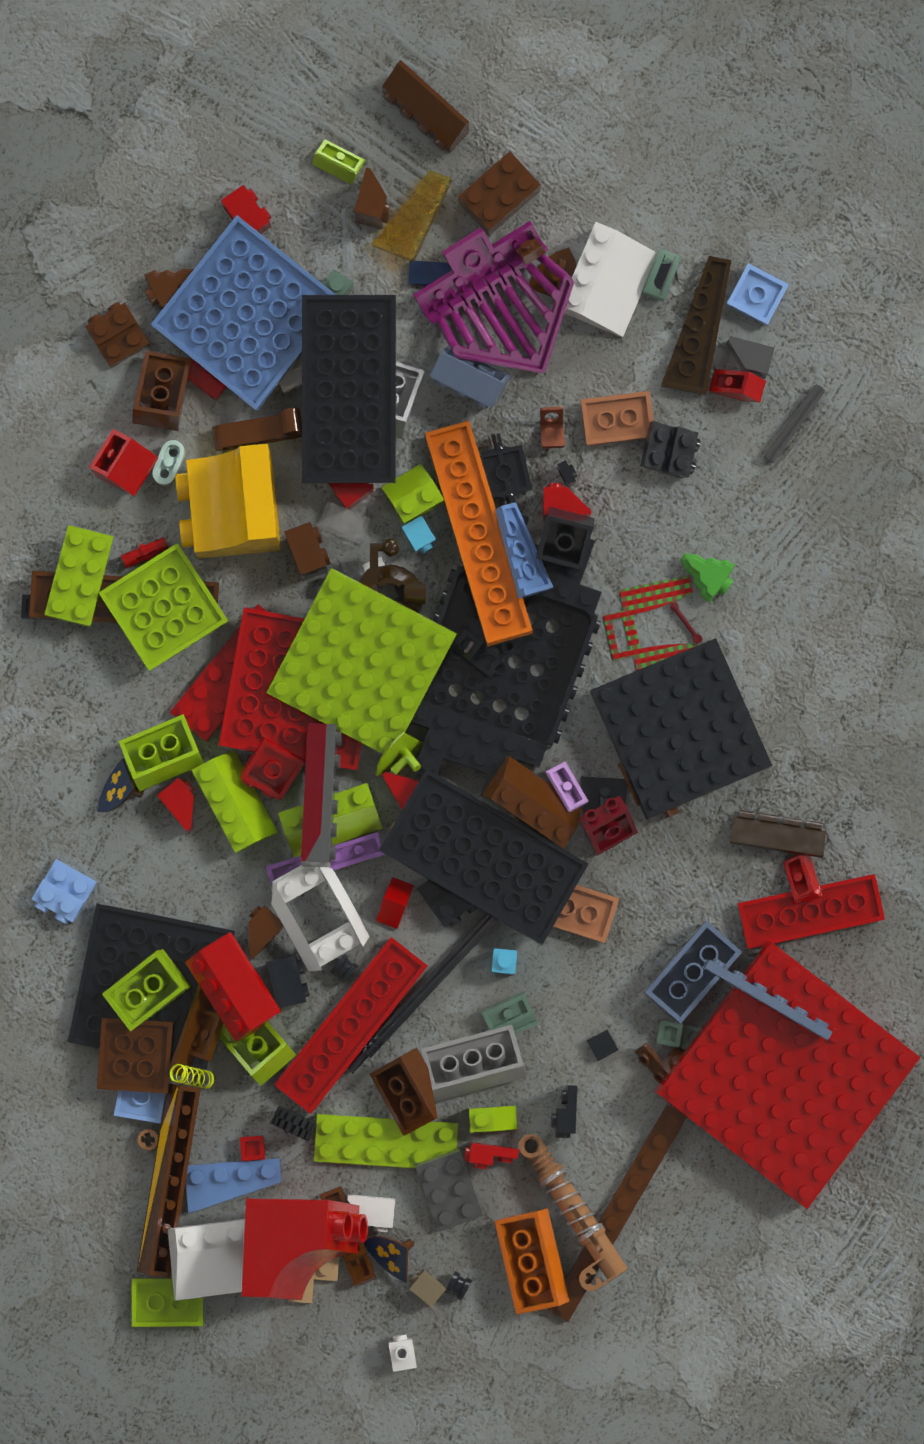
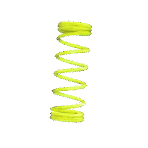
[170,1064,214,1089]

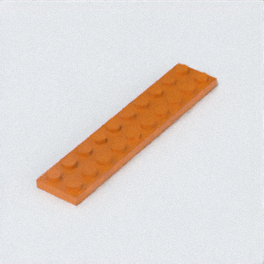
[425,420,533,646]

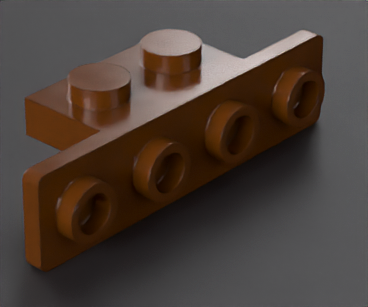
[169,984,224,1078]
[635,1043,683,1083]

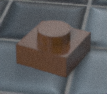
[515,238,546,265]

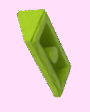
[312,139,365,184]

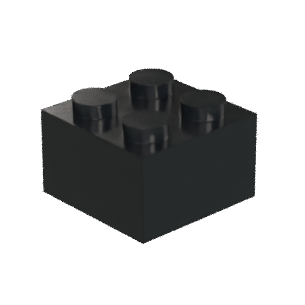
[536,507,595,570]

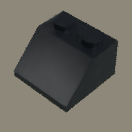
[266,956,310,1009]

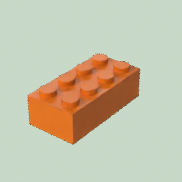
[495,1208,569,1315]

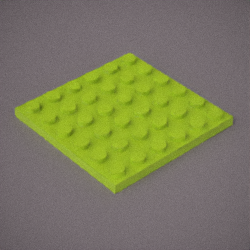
[267,568,457,758]

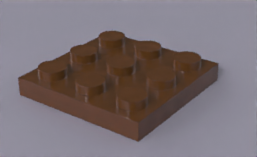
[97,1018,174,1094]

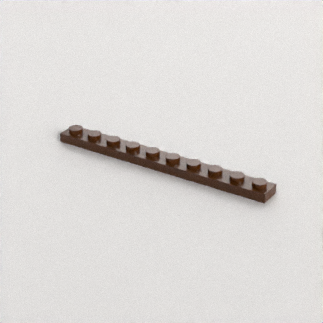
[548,1104,687,1322]

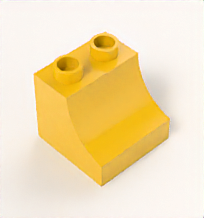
[175,444,281,559]

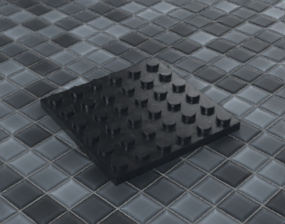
[590,638,773,820]
[68,903,235,1070]

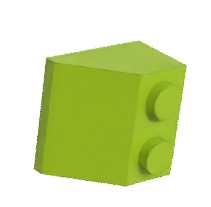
[381,464,444,526]

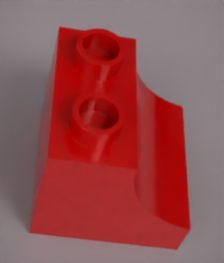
[242,1198,368,1300]

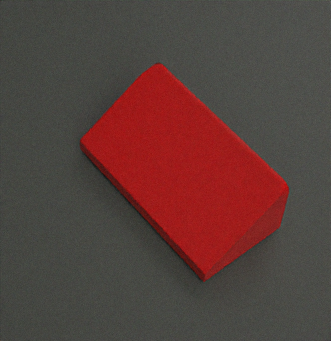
[783,854,822,903]

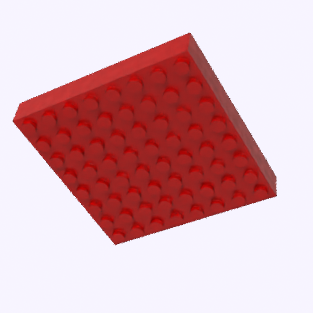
[654,942,921,1209]

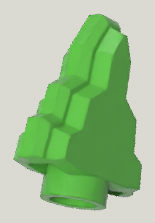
[680,553,735,603]

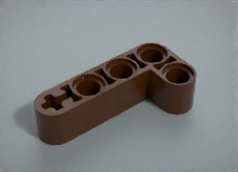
[212,408,302,451]

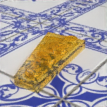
[371,170,452,263]

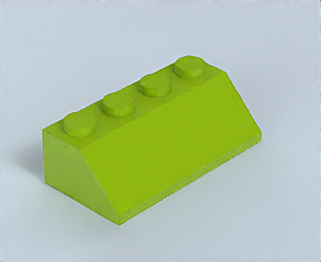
[192,750,278,854]
[278,783,383,857]

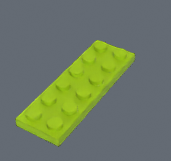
[314,1114,458,1168]

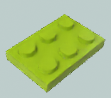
[132,1278,204,1327]

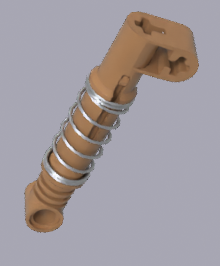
[519,1134,628,1291]

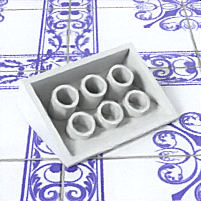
[564,222,658,338]
[167,1219,245,1301]

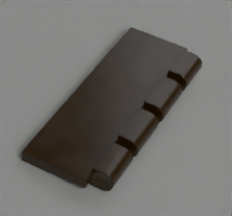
[730,810,826,858]

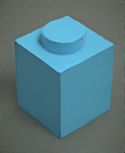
[402,516,436,554]
[491,948,517,975]

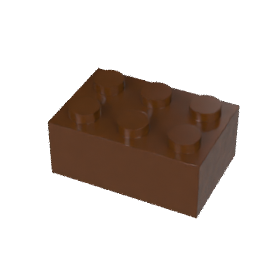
[458,151,541,236]

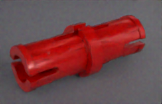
[121,537,168,568]

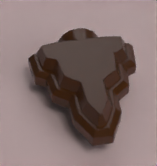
[144,269,194,309]

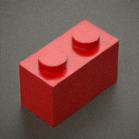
[221,185,271,234]

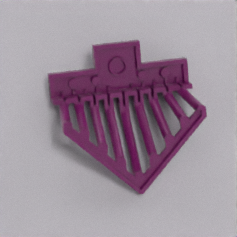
[413,221,574,373]

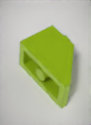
[469,1106,517,1133]

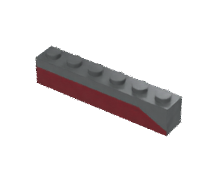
[301,723,342,867]

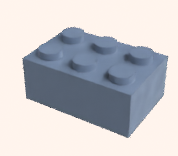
[430,345,511,408]

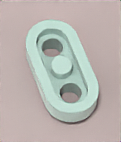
[152,440,185,486]

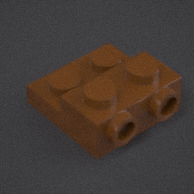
[85,302,150,368]

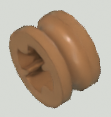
[137,1129,159,1150]

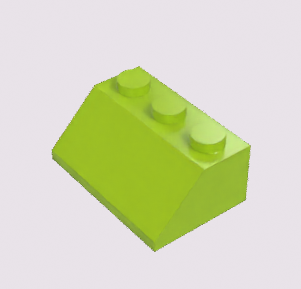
[118,714,204,791]

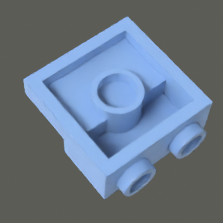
[32,859,98,924]

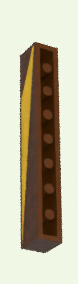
[137,1083,201,1278]

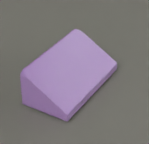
[545,762,589,813]

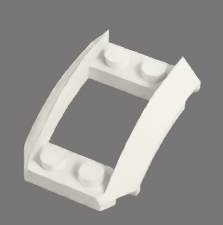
[271,865,369,971]

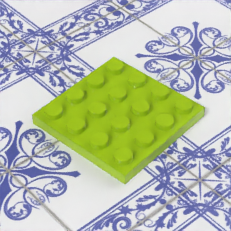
[99,543,228,672]

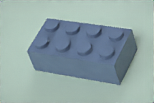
[644,921,742,1024]

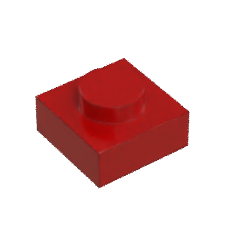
[240,1135,265,1161]

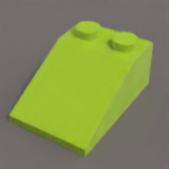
[102,949,191,1032]
[219,1022,296,1086]

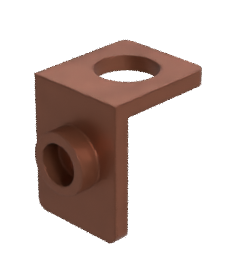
[540,407,565,449]

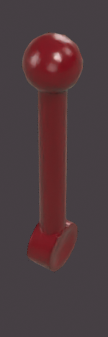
[670,602,702,644]

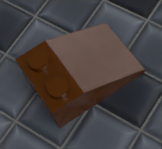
[132,350,191,431]
[370,1047,438,1136]

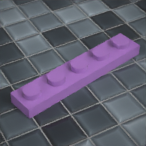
[266,832,385,886]

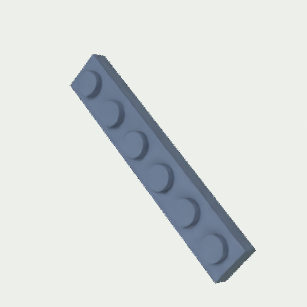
[702,958,832,1040]

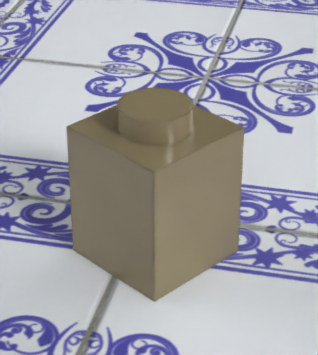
[409,1269,446,1307]

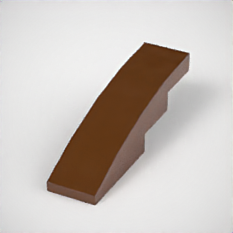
[319,1186,377,1287]

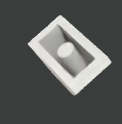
[347,1194,395,1232]

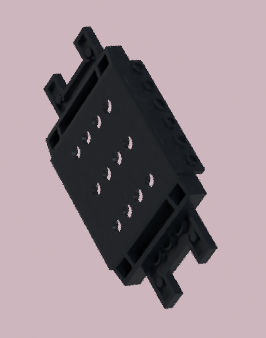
[410,514,602,799]

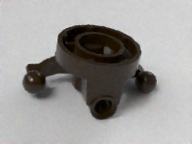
[359,538,426,613]

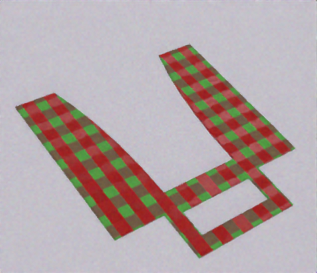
[603,575,700,670]

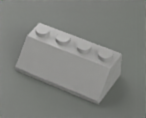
[421,1025,526,1102]

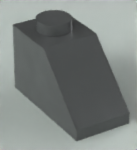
[727,336,774,379]

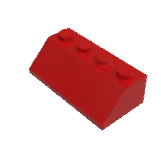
[185,932,281,1042]

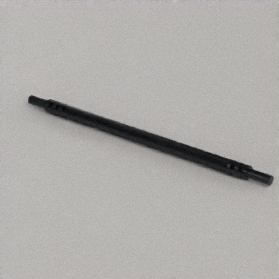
[347,913,499,1074]

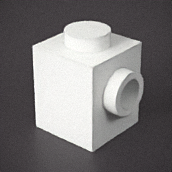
[388,1334,417,1372]

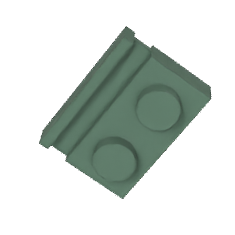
[481,992,538,1034]

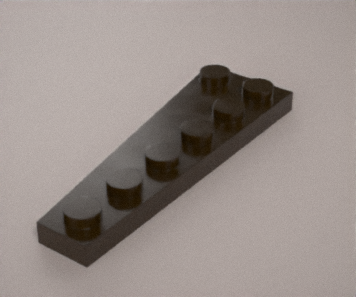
[661,256,732,396]

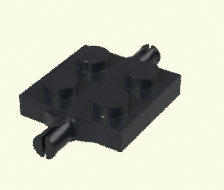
[479,433,532,504]

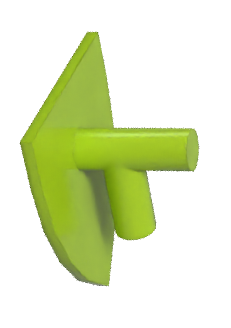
[375,732,424,776]

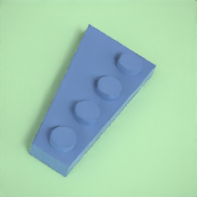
[495,502,553,599]
[186,1158,281,1213]

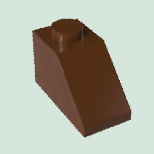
[248,905,284,959]

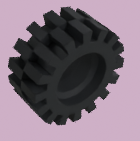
[270,1106,317,1141]

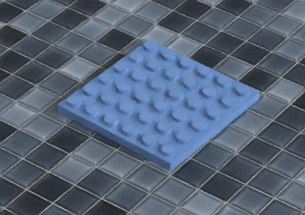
[151,215,336,411]

